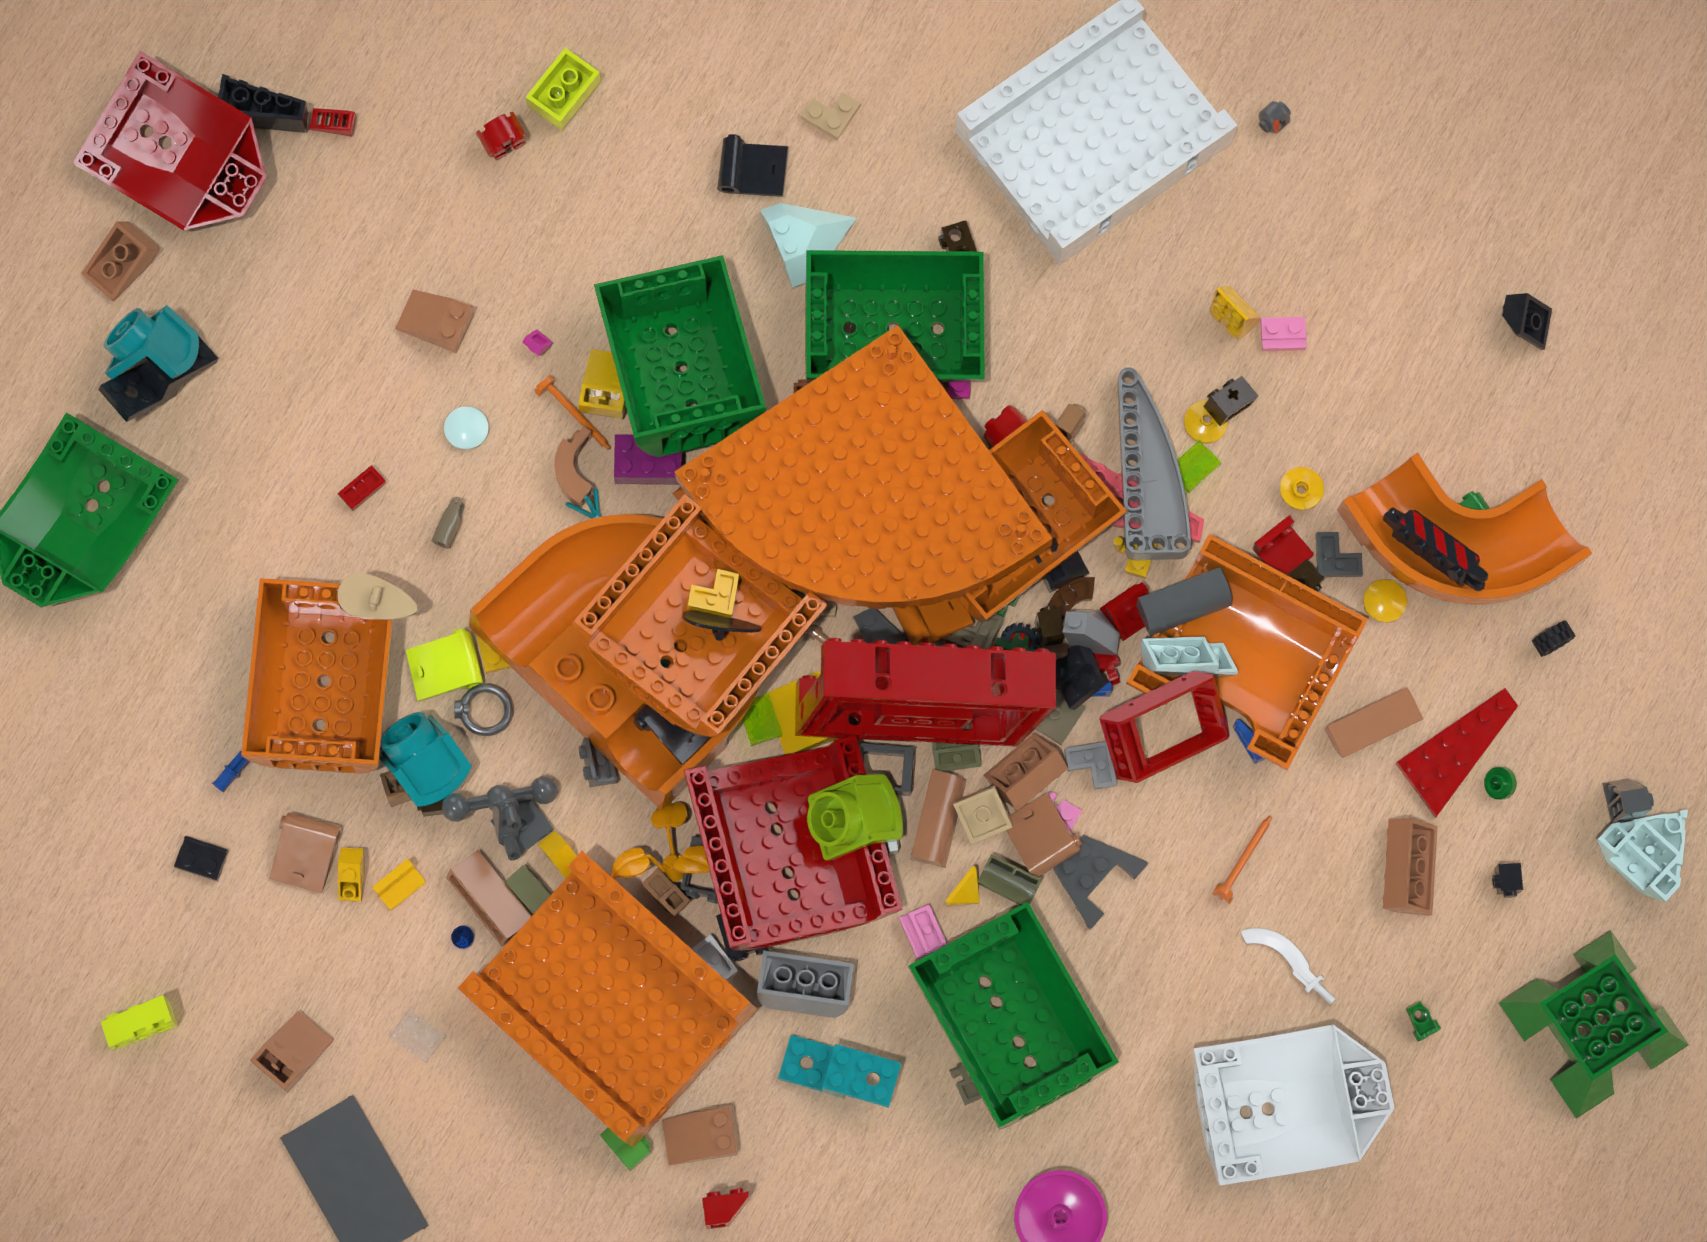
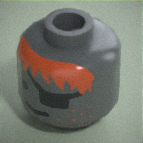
[1259,101,1291,134]

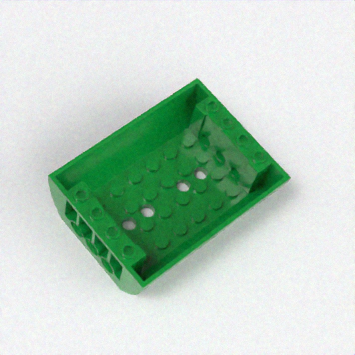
[908,902,1119,1130]

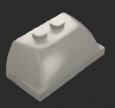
[757,951,854,1018]

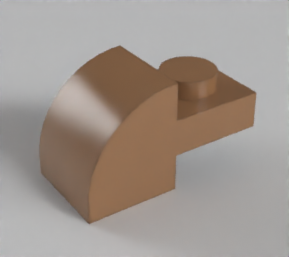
[641,868,690,917]

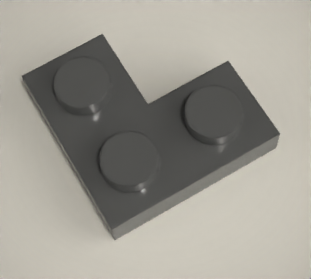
[1315,532,1363,578]

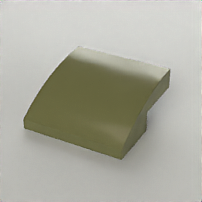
[931,725,981,772]

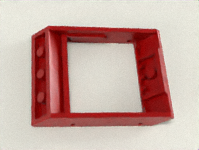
[1099,671,1230,783]

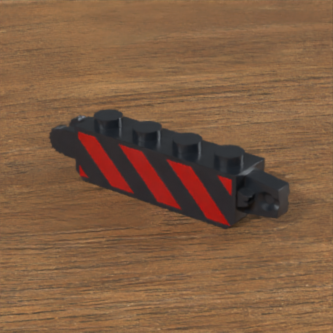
[1383,507,1488,592]

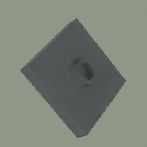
[490,799,554,855]

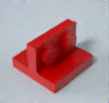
[1100,582,1149,641]

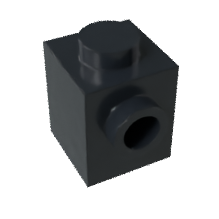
[1492,863,1523,898]

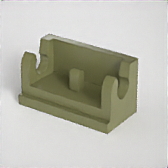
[505,865,552,914]

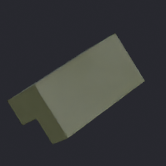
[978,854,1042,906]

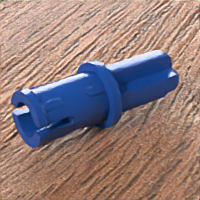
[212,751,249,792]

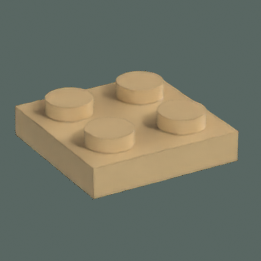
[953,785,1013,844]

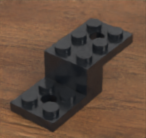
[98,335,219,422]

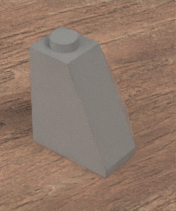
[1063,609,1120,655]

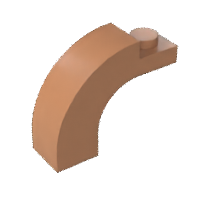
[554,426,594,508]

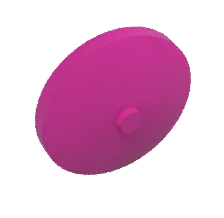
[1014,1170,1107,1242]

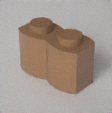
[1055,404,1086,443]

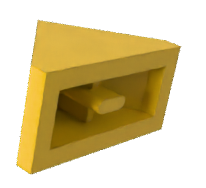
[537,830,577,879]

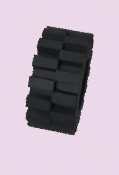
[1532,621,1576,657]

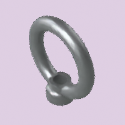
[454,684,513,736]

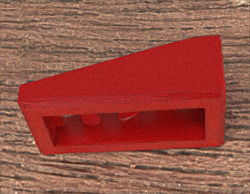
[309,108,356,137]

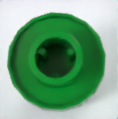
[1484,767,1517,800]

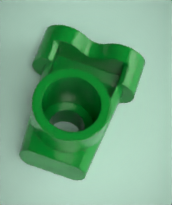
[1406,1001,1441,1042]

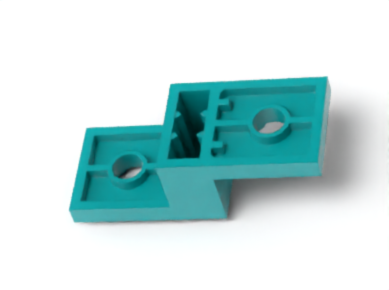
[778,1035,902,1108]

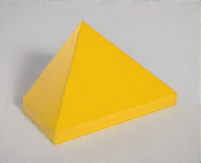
[944,865,980,907]

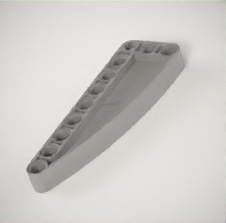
[1117,367,1191,560]

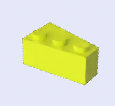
[101,995,178,1050]

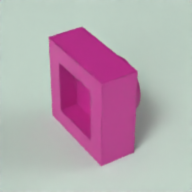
[522,329,553,356]
[947,382,970,399]

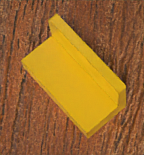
[372,858,426,910]

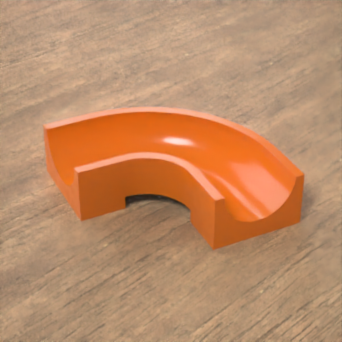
[1337,453,1593,605]

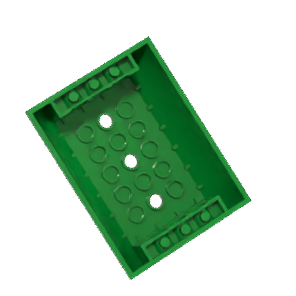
[805,250,985,382]
[594,255,766,457]

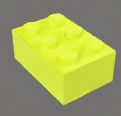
[526,48,601,131]

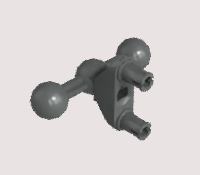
[441,776,558,860]

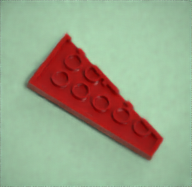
[1396,688,1518,818]

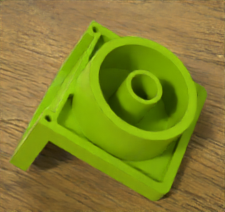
[807,774,903,860]

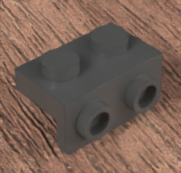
[579,738,617,787]

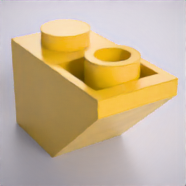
[337,847,364,901]

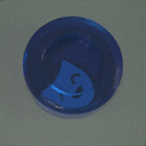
[451,926,475,949]

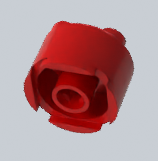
[476,112,527,160]
[984,405,1028,448]

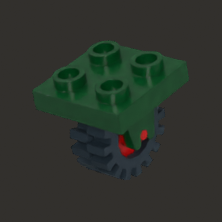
[995,623,1041,652]

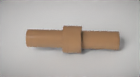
[806,624,829,644]

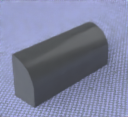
[1136,567,1232,636]

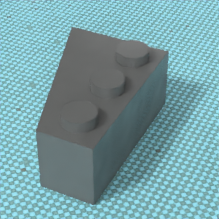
[1602,778,1654,824]

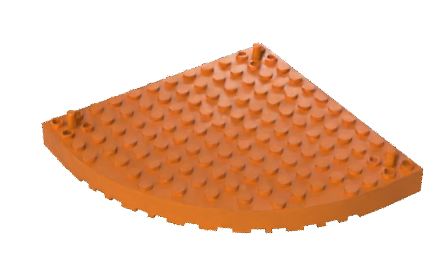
[674,325,1053,609]

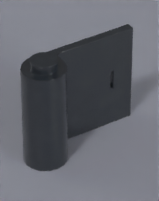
[717,134,789,197]
[633,704,710,764]

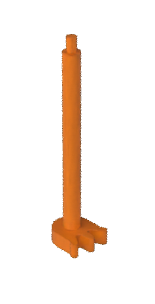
[535,375,611,450]
[1212,815,1272,904]

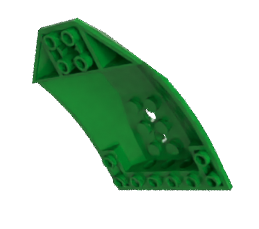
[0,412,179,608]

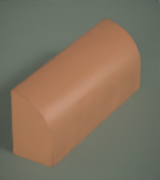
[1325,687,1423,758]
[910,769,966,868]
[445,850,531,947]

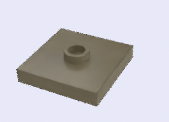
[1035,689,1086,745]

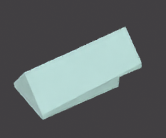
[1141,637,1238,678]

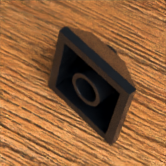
[1502,293,1552,350]

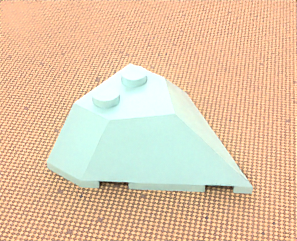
[760,203,857,289]
[1597,809,1688,903]

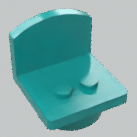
[103,305,199,380]
[379,712,472,807]

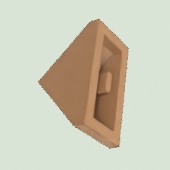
[380,771,411,807]

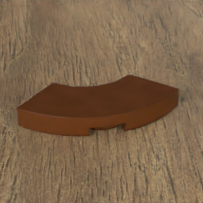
[1047,577,1095,619]

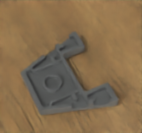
[1053,835,1148,930]

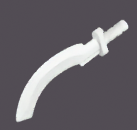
[1241,928,1336,1005]

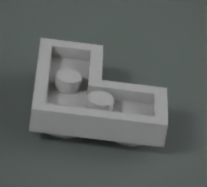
[1064,742,1117,790]

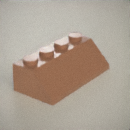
[1383,818,1438,916]

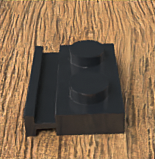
[174,836,229,882]

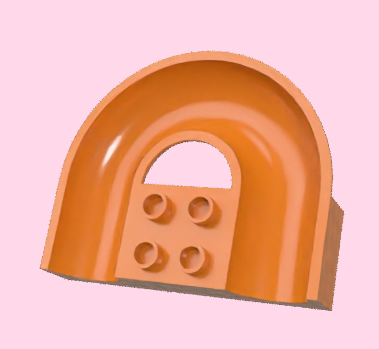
[469,514,759,810]

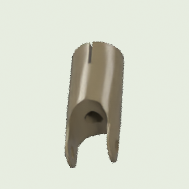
[431,497,465,549]

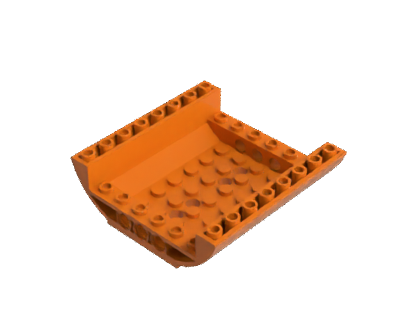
[573,494,827,737]

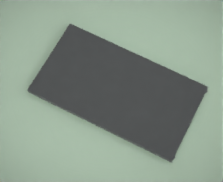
[281,1095,429,1242]

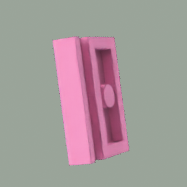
[1260,317,1307,351]
[899,904,947,960]

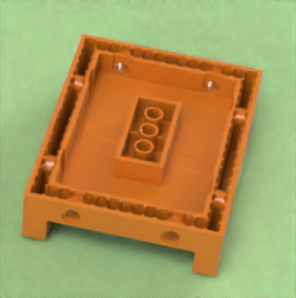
[458,851,758,1148]

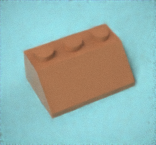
[983,733,1068,811]

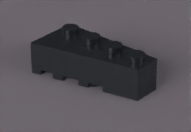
[218,74,309,133]

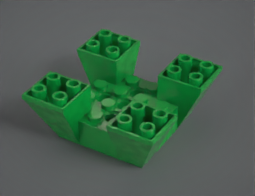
[1498,931,1689,1119]

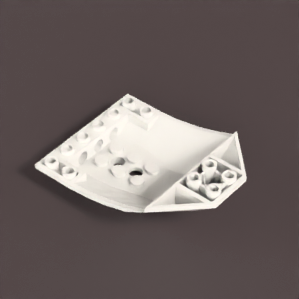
[1193,1024,1394,1186]

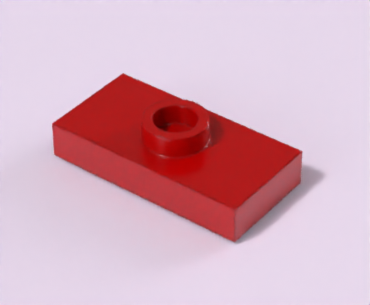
[337,465,386,511]

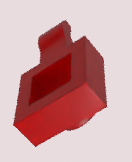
[1092,653,1120,686]

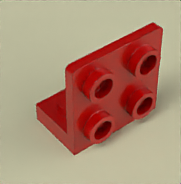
[1252,515,1314,575]

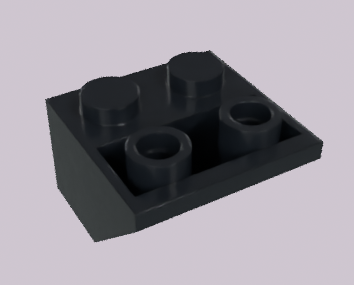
[1035,538,1090,593]

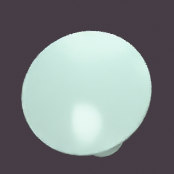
[444,407,488,449]

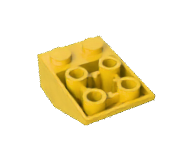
[1209,286,1261,340]
[578,349,626,419]

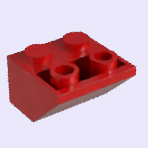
[702,1188,749,1230]

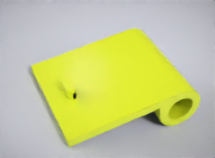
[406,628,483,701]

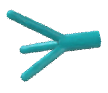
[565,489,601,519]

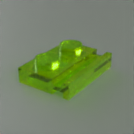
[1177,440,1222,493]
[742,693,782,747]

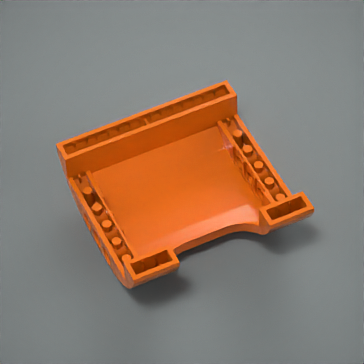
[1126,534,1368,770]

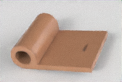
[1006,793,1083,877]
[269,812,341,893]

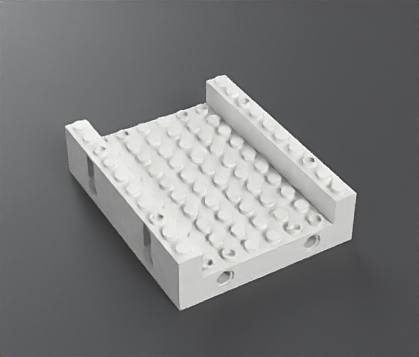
[955,0,1238,265]

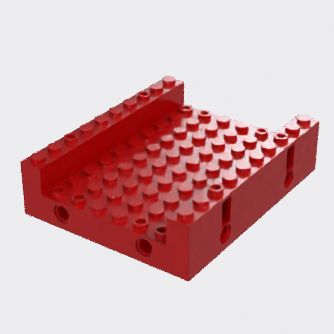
[795,638,1056,747]

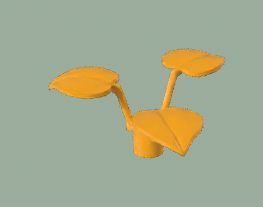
[611,802,710,882]

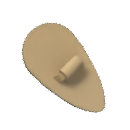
[338,573,418,620]

